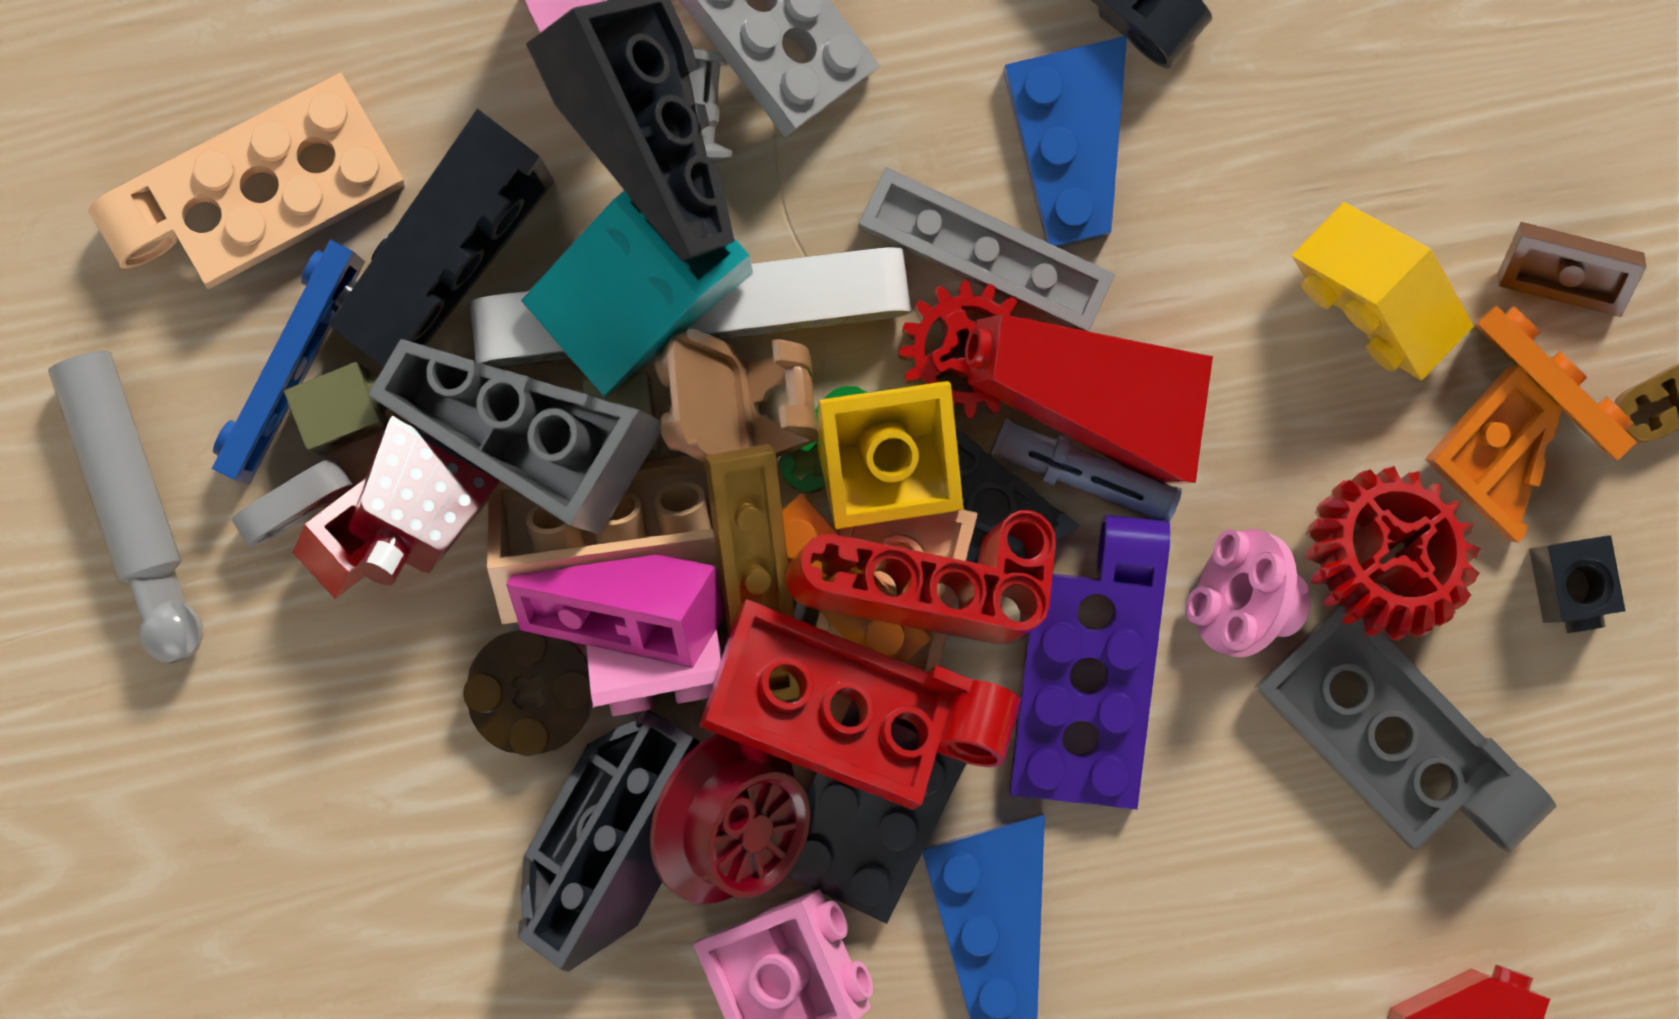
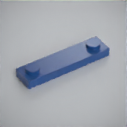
[211,240,365,484]

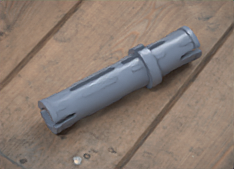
[990,418,1182,523]

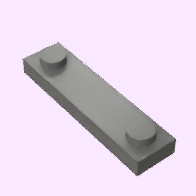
[858,167,1116,331]

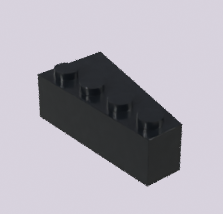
[328,108,555,367]

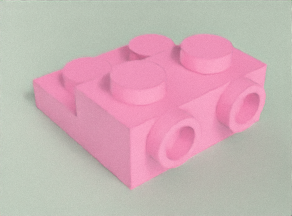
[693,888,873,1019]

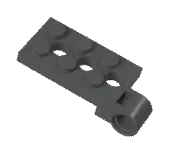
[1254,603,1557,853]

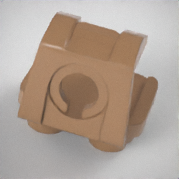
[655,329,818,462]

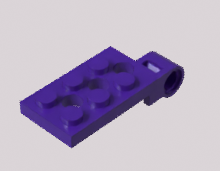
[1009,514,1171,810]

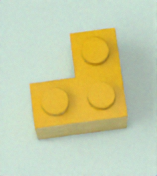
[1291,201,1474,381]

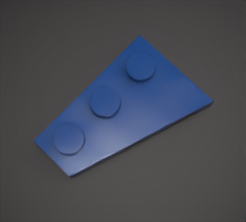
[1003,36,1127,248]
[922,813,1045,1019]

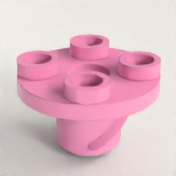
[1186,529,1311,658]

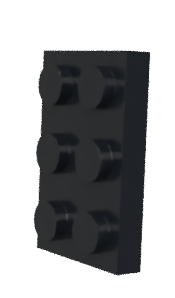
[787,700,967,924]

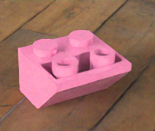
[587,624,724,717]

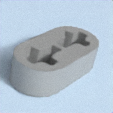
[231,458,353,548]

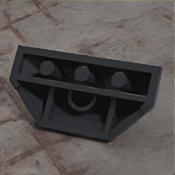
[518,710,700,972]

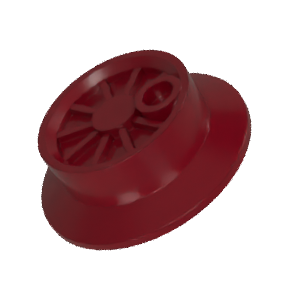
[650,734,810,904]

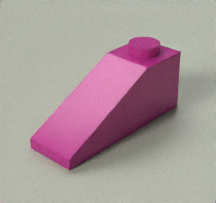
[506,554,725,668]

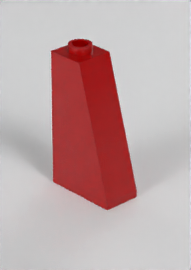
[965,314,1213,484]

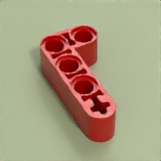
[785,510,1056,644]

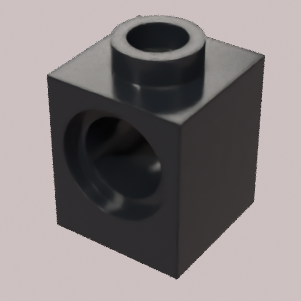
[1529,535,1626,633]

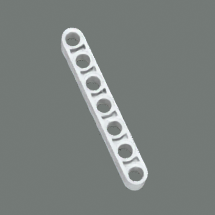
[469,248,911,367]

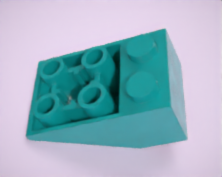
[521,191,753,398]

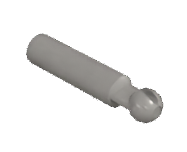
[48,351,203,664]

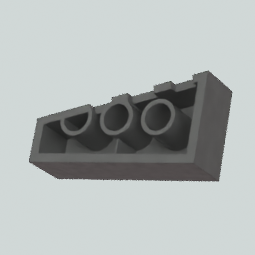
[368,339,661,535]

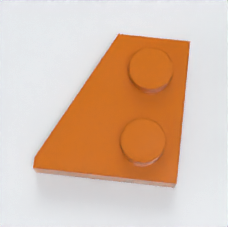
[1424,366,1562,543]

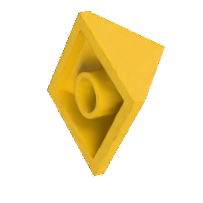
[818,381,964,529]

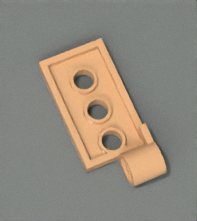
[88,72,405,290]

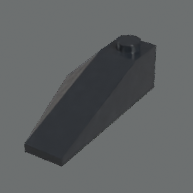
[526,0,735,262]

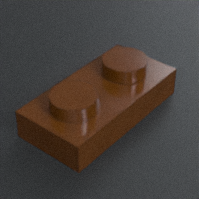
[1498,222,1647,317]

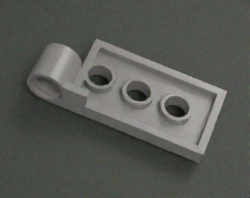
[680,0,880,138]

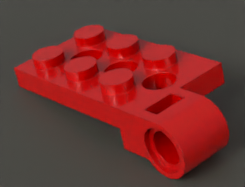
[699,599,1021,810]

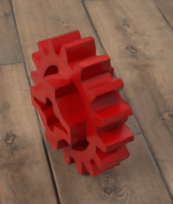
[898,280,1031,421]

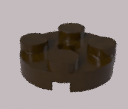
[463,629,593,756]

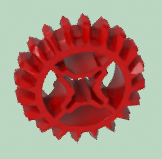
[1304,466,1481,641]

